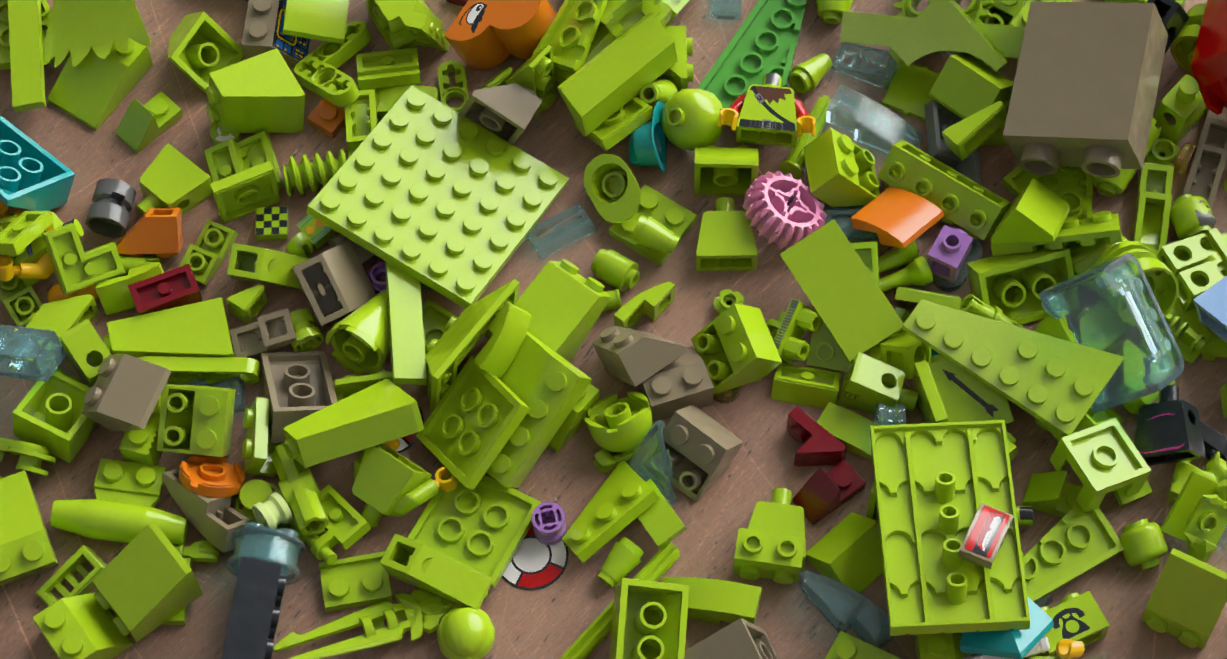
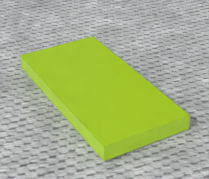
[780,219,904,363]

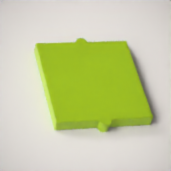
[882,63,939,122]

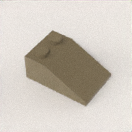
[260,351,338,443]

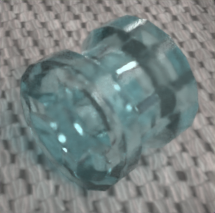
[874,403,906,426]

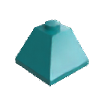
[960,596,1054,659]

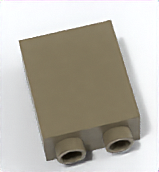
[1003,1,1168,178]

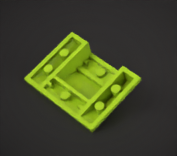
[425,279,520,412]

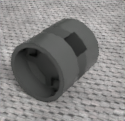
[85,178,136,237]

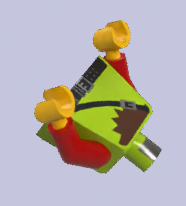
[717,73,816,148]

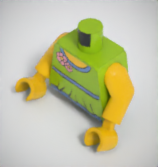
[0,201,84,287]

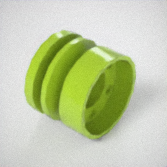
[1092,241,1179,327]

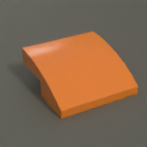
[850,186,944,248]

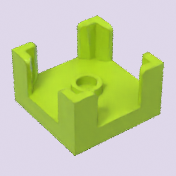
[1050,418,1151,513]

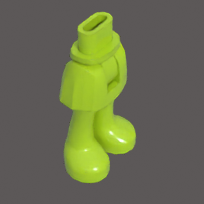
[879,240,933,293]

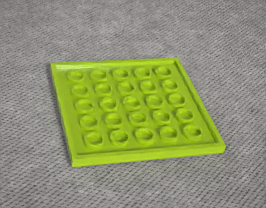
[307,85,569,308]

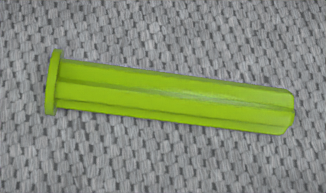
[779,95,835,179]

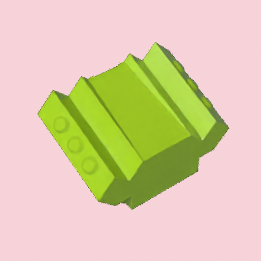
[365,0,450,52]

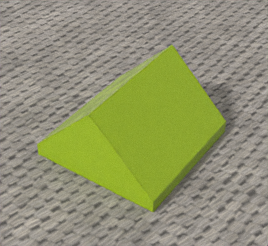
[929,52,1014,119]
[991,178,1070,244]
[806,512,884,602]

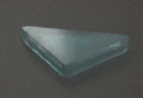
[628,420,677,506]

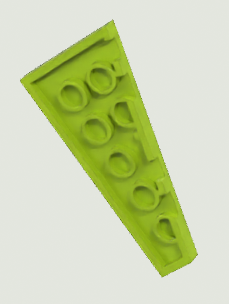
[902,299,1125,437]

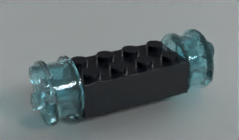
[221,522,306,659]

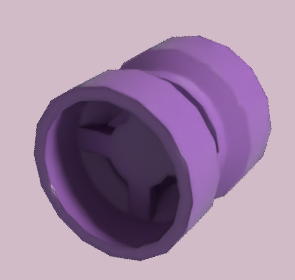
[532,502,566,545]

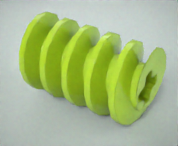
[283,149,347,197]

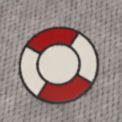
[502,525,569,590]

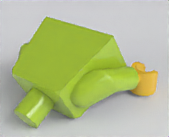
[352,439,458,527]

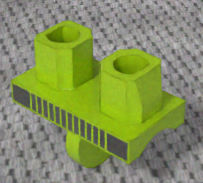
[766,298,823,364]

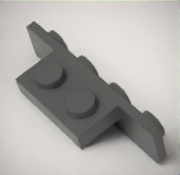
[924,100,981,184]

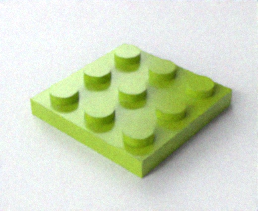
[416,356,530,490]
[408,471,542,590]

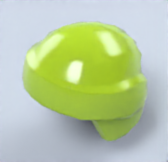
[437,606,495,659]

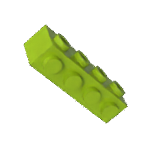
[877,140,1011,240]

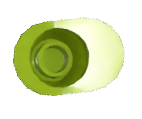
[584,154,641,224]

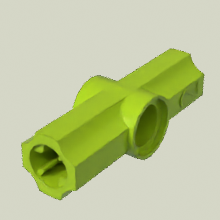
[271,444,329,536]

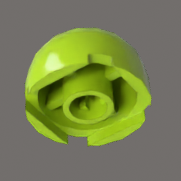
[661,89,724,151]
[585,391,653,453]

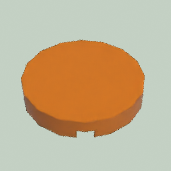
[178,455,245,498]

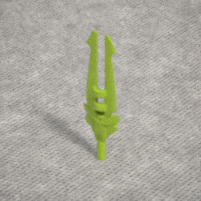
[273,589,489,659]

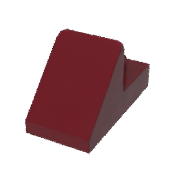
[787,406,846,467]
[792,459,866,525]

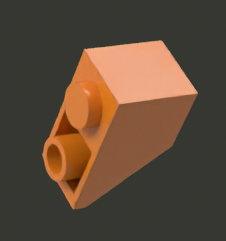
[116,208,184,258]

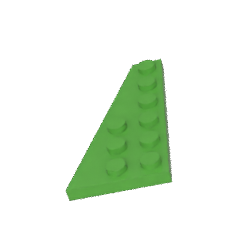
[697,0,808,110]

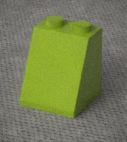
[205,48,305,133]
[514,259,611,362]
[93,520,203,642]

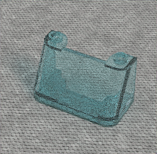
[1039,253,1184,413]

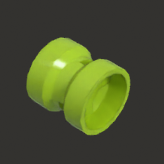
[290,308,324,352]

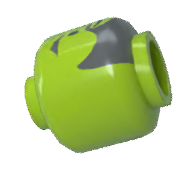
[1169,194,1216,240]

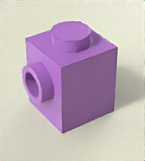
[927,225,973,283]

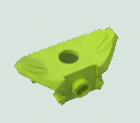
[1160,471,1227,563]

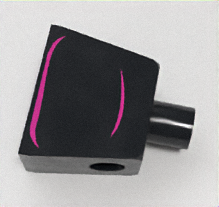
[1134,385,1205,466]

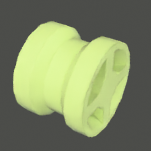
[252,492,293,534]

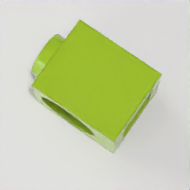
[880,331,932,379]

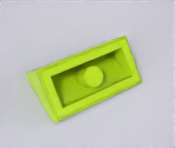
[771,363,842,409]

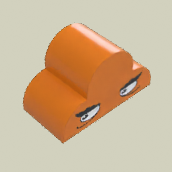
[444,0,557,70]

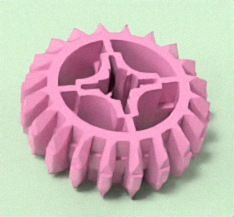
[742,170,827,249]

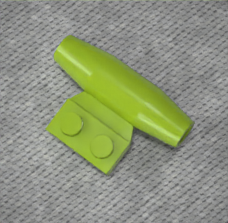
[50,458,189,545]

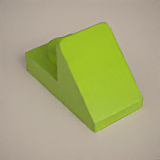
[116,91,183,154]
[1022,471,1082,518]

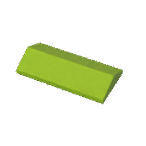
[557,12,678,137]

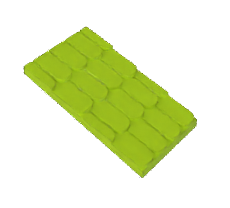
[870,420,1030,636]

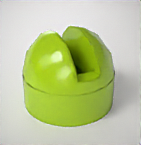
[285,232,313,257]

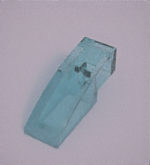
[826,84,924,154]
[798,570,895,649]

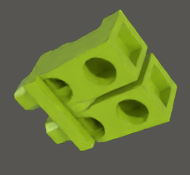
[1157,228,1227,312]

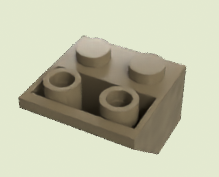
[292,240,376,326]
[645,404,744,502]

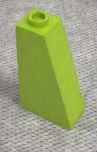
[103,297,235,358]
[283,378,425,468]

